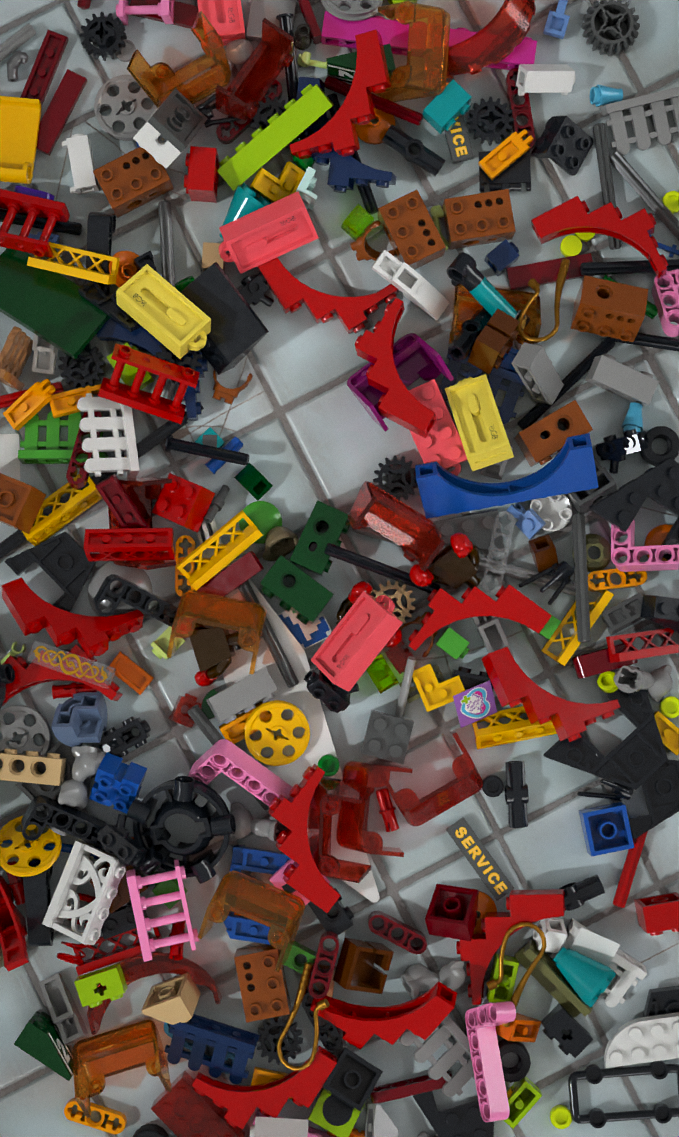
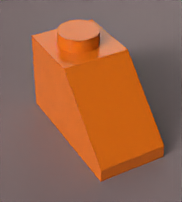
[495,1013,541,1042]

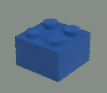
[579,802,634,857]

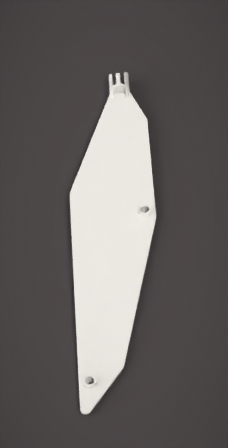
[196,518,380,903]

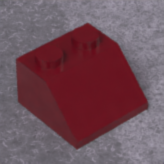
[425,884,479,941]

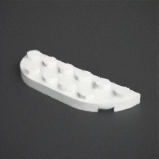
[604,1012,679,1068]

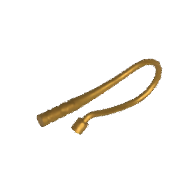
[517,259,570,342]
[486,922,547,1027]
[277,962,330,1071]

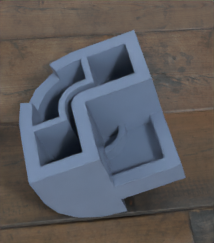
[51,692,108,747]

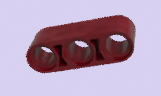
[572,643,638,679]
[368,911,427,955]
[309,931,339,999]

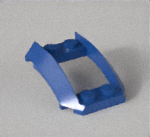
[222,845,291,945]

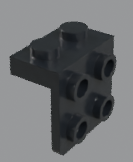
[532,116,594,176]

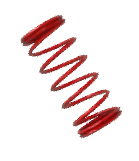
[57,893,96,965]

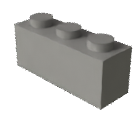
[511,342,564,405]
[585,354,659,406]
[206,667,278,724]

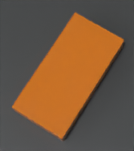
[107,651,154,695]

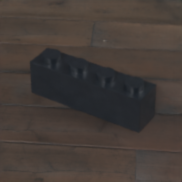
[641,595,679,633]

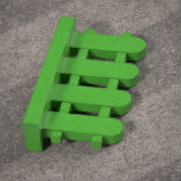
[18,411,108,464]

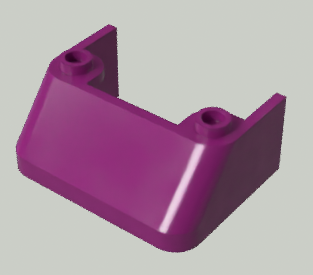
[347,333,454,432]

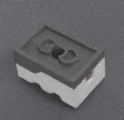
[133,88,208,169]

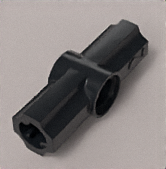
[382,124,446,177]
[448,308,492,361]
[505,761,529,828]
[559,875,605,911]

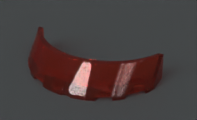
[422,0,536,78]
[87,952,222,1035]

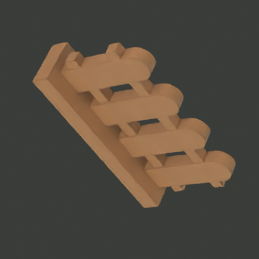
[0,326,33,391]

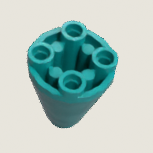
[219,183,271,238]
[553,947,617,1008]

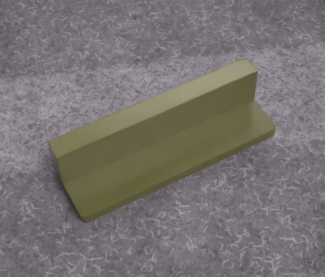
[514,939,592,1018]

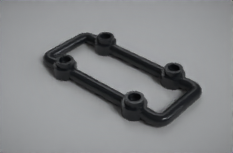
[568,1060,679,1128]

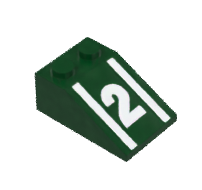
[326,44,396,86]
[14,1011,79,1081]

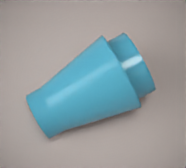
[589,84,623,107]
[621,402,643,432]

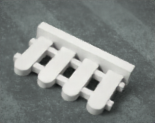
[77,393,140,478]
[549,918,647,1007]

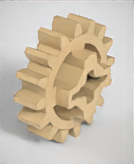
[372,580,416,624]

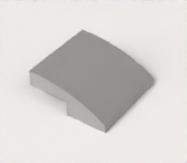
[246,0,297,45]

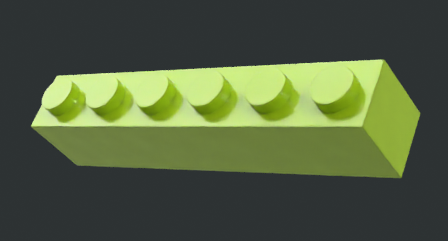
[217,84,334,191]

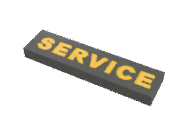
[432,75,474,164]
[446,817,514,901]

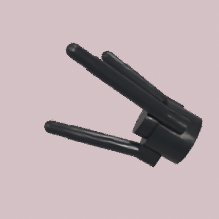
[196,89,242,128]
[519,561,574,605]
[577,779,634,801]

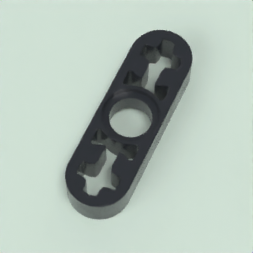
[302,990,342,1051]

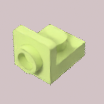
[150,626,186,659]

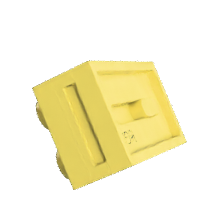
[116,264,211,359]
[445,374,514,472]

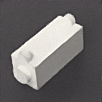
[516,64,576,96]
[62,134,99,195]
[250,1116,309,1137]

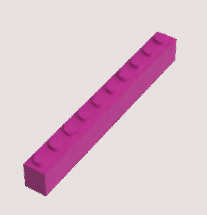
[321,11,537,70]

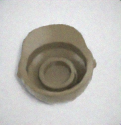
[262,526,299,561]

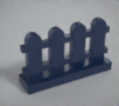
[439,354,525,424]
[164,1014,260,1085]

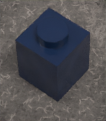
[484,239,520,276]

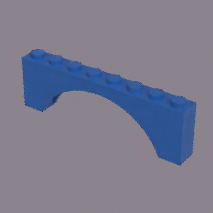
[415,433,599,519]

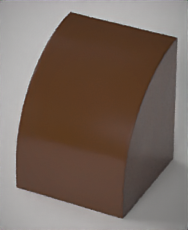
[528,534,559,573]

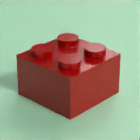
[184,146,220,203]
[152,473,215,533]
[634,892,679,936]

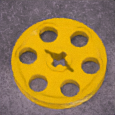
[244,700,310,766]
[0,815,62,877]

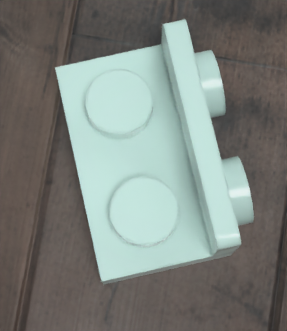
[296,166,318,210]

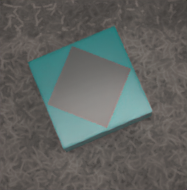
[195,427,225,448]

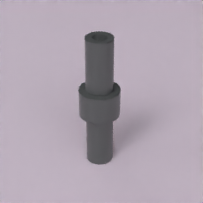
[204,485,230,523]

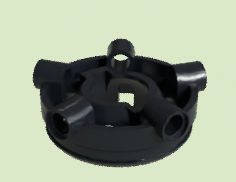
[126,776,236,884]

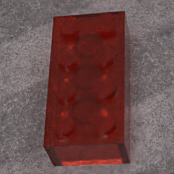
[151,1071,245,1137]

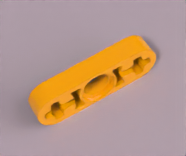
[175,535,196,598]
[588,568,647,592]
[64,1098,127,1134]

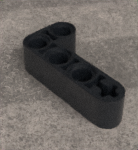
[85,212,116,296]
[93,574,183,627]
[21,795,107,847]
[23,859,54,946]

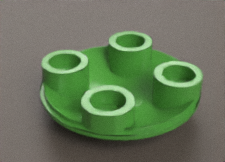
[239,501,282,544]

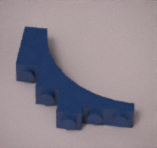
[296,77,397,193]
[97,317,208,421]

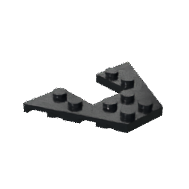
[589,458,679,561]
[543,667,668,790]

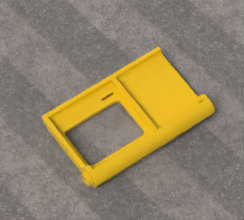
[0,96,41,184]

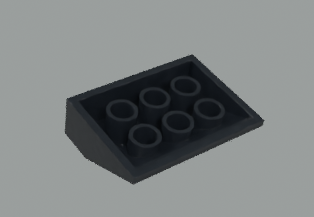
[180,262,269,375]

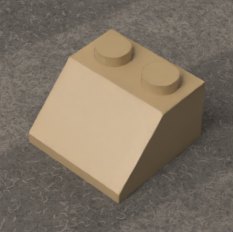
[141,972,201,1025]

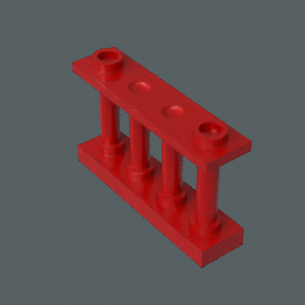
[0,189,70,258]
[98,343,200,424]

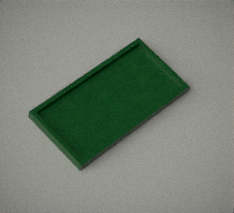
[0,248,110,359]

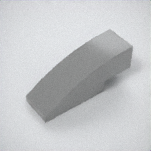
[472,616,514,657]
[39,973,89,1045]

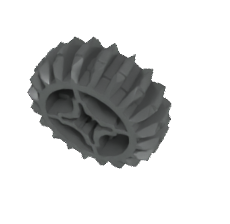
[581,0,640,56]

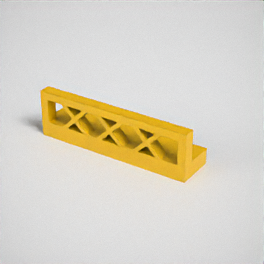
[27,239,120,285]
[22,474,102,546]
[176,510,263,591]
[541,581,614,666]
[472,706,557,749]

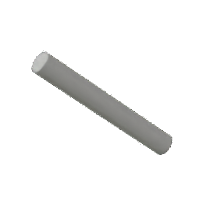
[395,656,416,717]

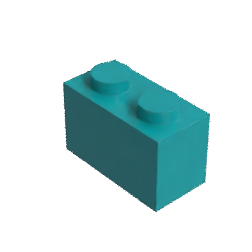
[423,80,472,134]

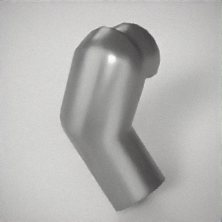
[7,50,28,82]

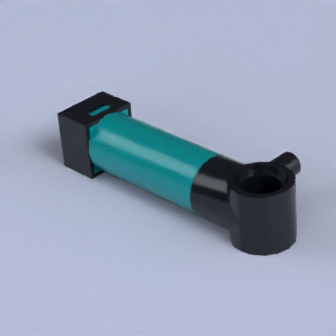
[446,252,531,335]

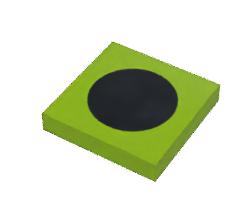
[308,1089,365,1137]

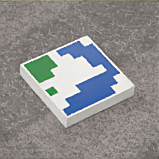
[278,609,332,650]

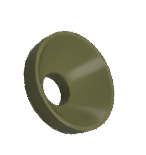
[572,534,611,573]

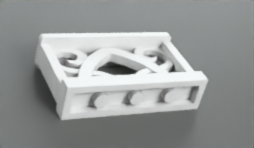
[42,840,126,945]

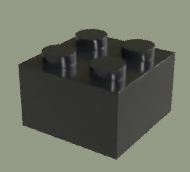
[321,1047,383,1112]

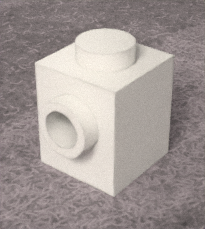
[533,917,568,954]

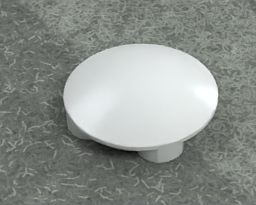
[529,494,572,532]

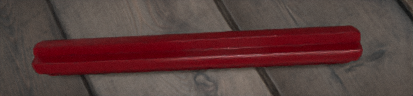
[324,76,423,126]

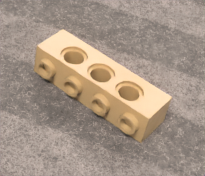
[0,748,67,786]

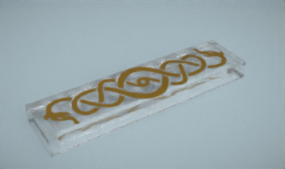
[27,640,116,689]

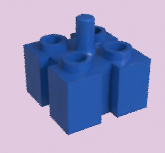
[89,752,147,814]

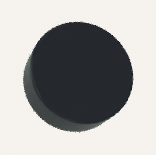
[481,775,504,797]

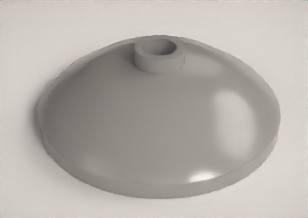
[88,561,153,616]

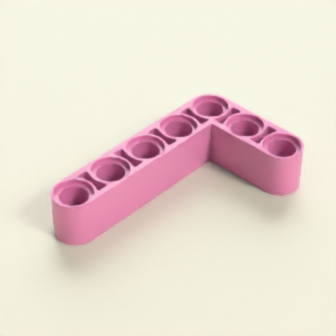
[652,269,679,337]
[611,519,679,572]
[188,739,293,806]
[465,1001,516,1122]

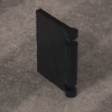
[479,151,531,192]

